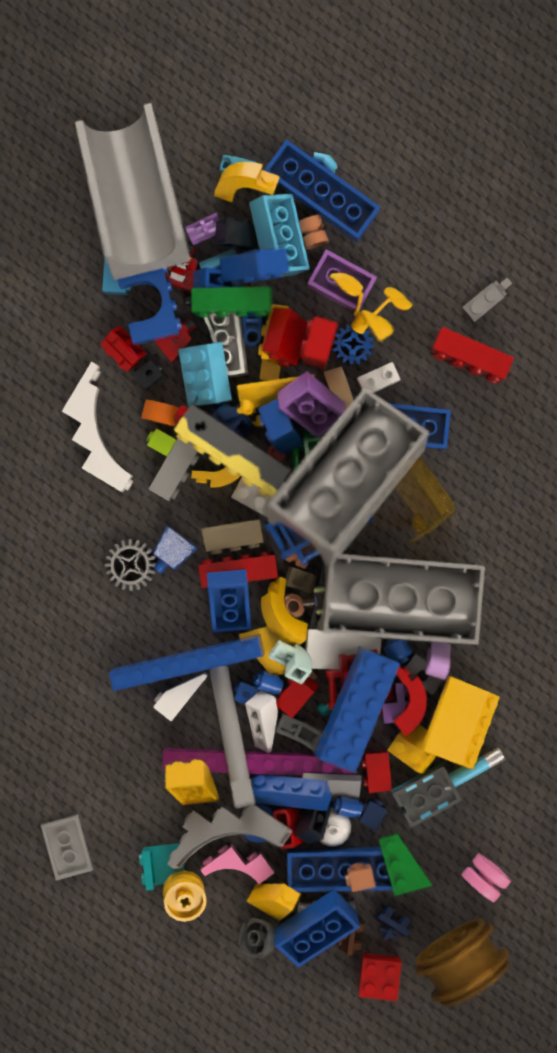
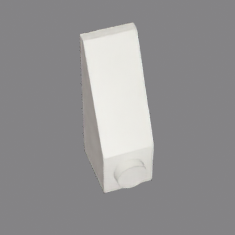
[153,672,208,721]
[245,690,278,753]

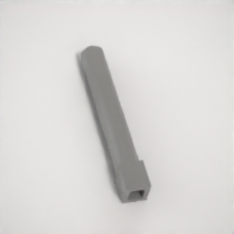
[209,666,255,808]

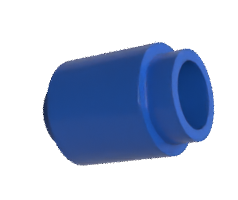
[253,671,283,695]
[333,795,363,818]

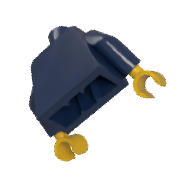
[208,400,264,440]

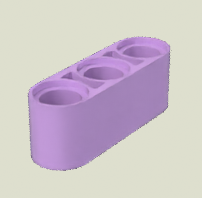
[426,641,451,680]

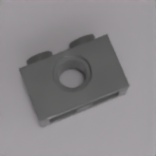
[403,652,444,695]

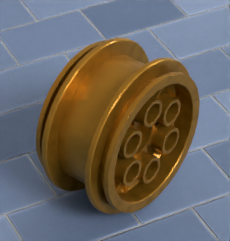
[415,918,510,1007]

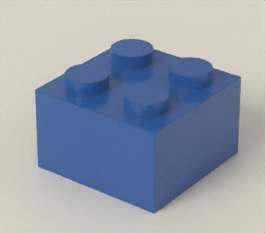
[258,399,304,455]

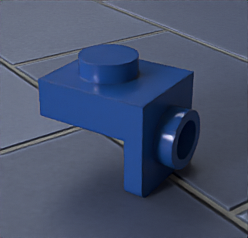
[233,680,258,704]

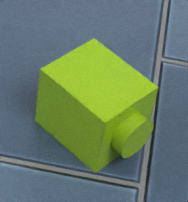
[146,429,177,456]

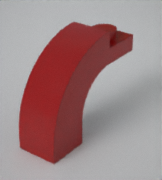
[392,666,427,736]

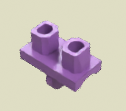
[185,213,220,246]

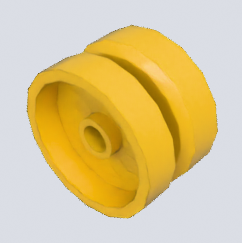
[163,870,207,922]

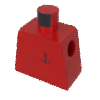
[154,318,197,364]

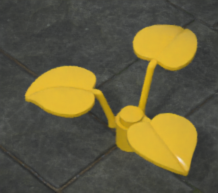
[329,273,412,341]

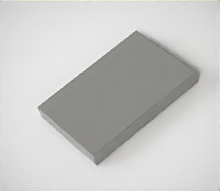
[303,773,361,801]
[41,814,93,881]

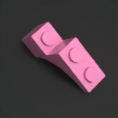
[201,844,275,884]

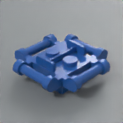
[264,522,321,566]

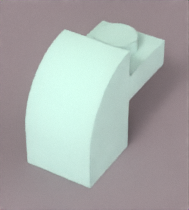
[269,640,312,684]

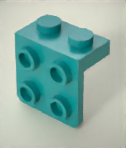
[139,843,185,891]

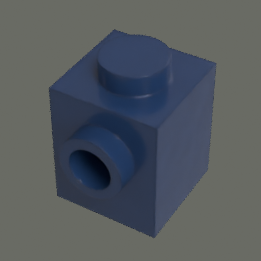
[359,798,387,831]

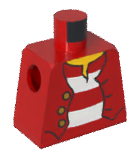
[165,245,199,293]

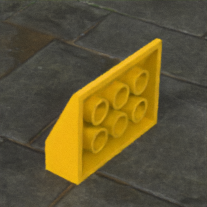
[421,676,500,769]

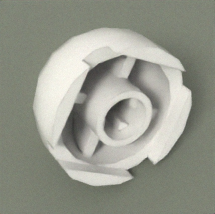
[320,807,351,847]

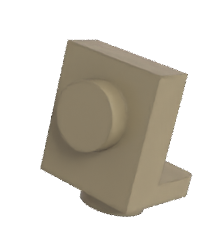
[285,566,317,594]

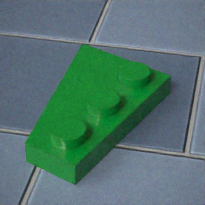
[378,833,432,896]

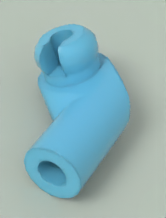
[313,152,337,174]

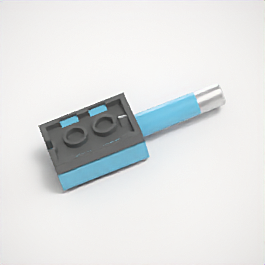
[391,747,505,828]

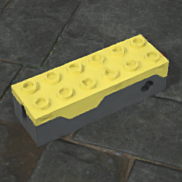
[173,404,290,498]

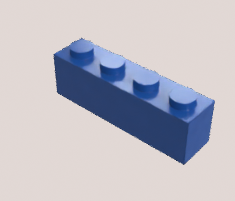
[251,774,332,811]

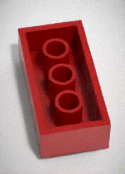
[299,317,338,370]
[430,327,514,384]

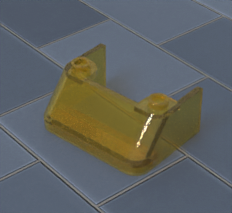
[396,456,455,544]

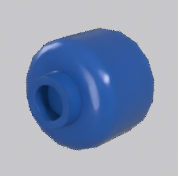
[384,638,412,665]

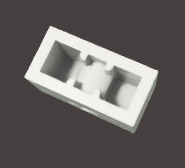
[356,362,401,393]

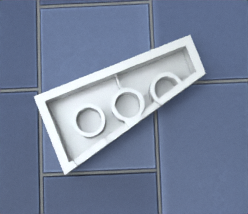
[204,314,248,378]

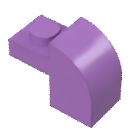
[382,681,408,723]

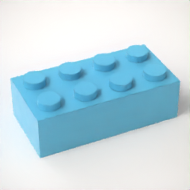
[249,194,310,278]

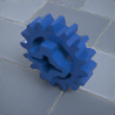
[332,324,374,366]

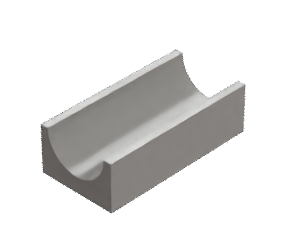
[75,103,191,280]
[268,388,429,567]
[317,554,485,644]

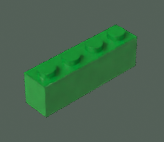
[192,287,272,318]

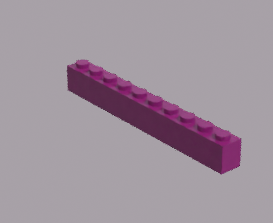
[162,748,356,776]

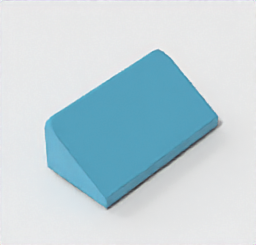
[199,249,237,270]

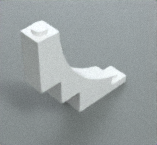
[62,362,134,492]

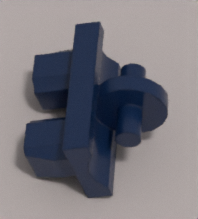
[374,906,411,941]

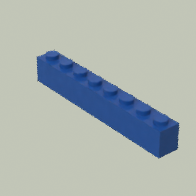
[109,634,265,691]

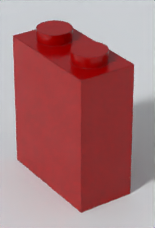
[262,307,308,368]

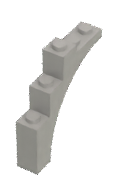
[167,805,293,870]

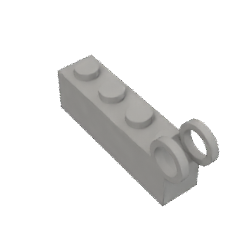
[149,429,206,501]

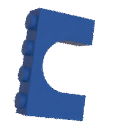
[117,267,182,345]

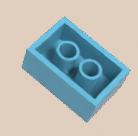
[178,342,232,407]

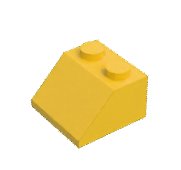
[387,724,436,774]

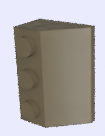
[202,519,263,555]

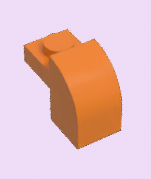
[141,400,178,427]

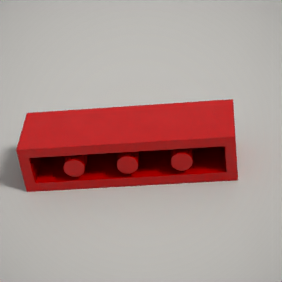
[199,551,278,588]

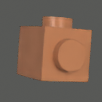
[345,863,375,892]

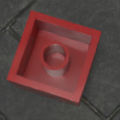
[358,952,402,1001]

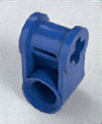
[243,313,262,348]

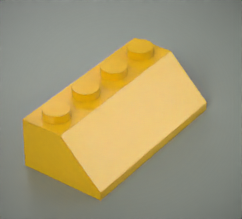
[237,374,315,414]

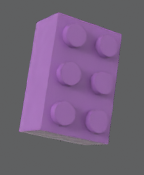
[307,250,377,312]
[278,372,346,437]

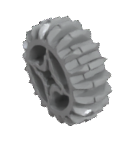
[105,539,156,591]

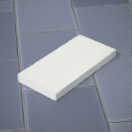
[305,629,381,669]

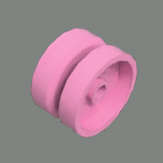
[461,853,512,902]

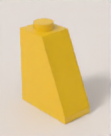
[239,626,285,676]
[246,884,300,921]

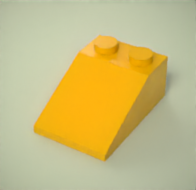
[166,760,219,805]

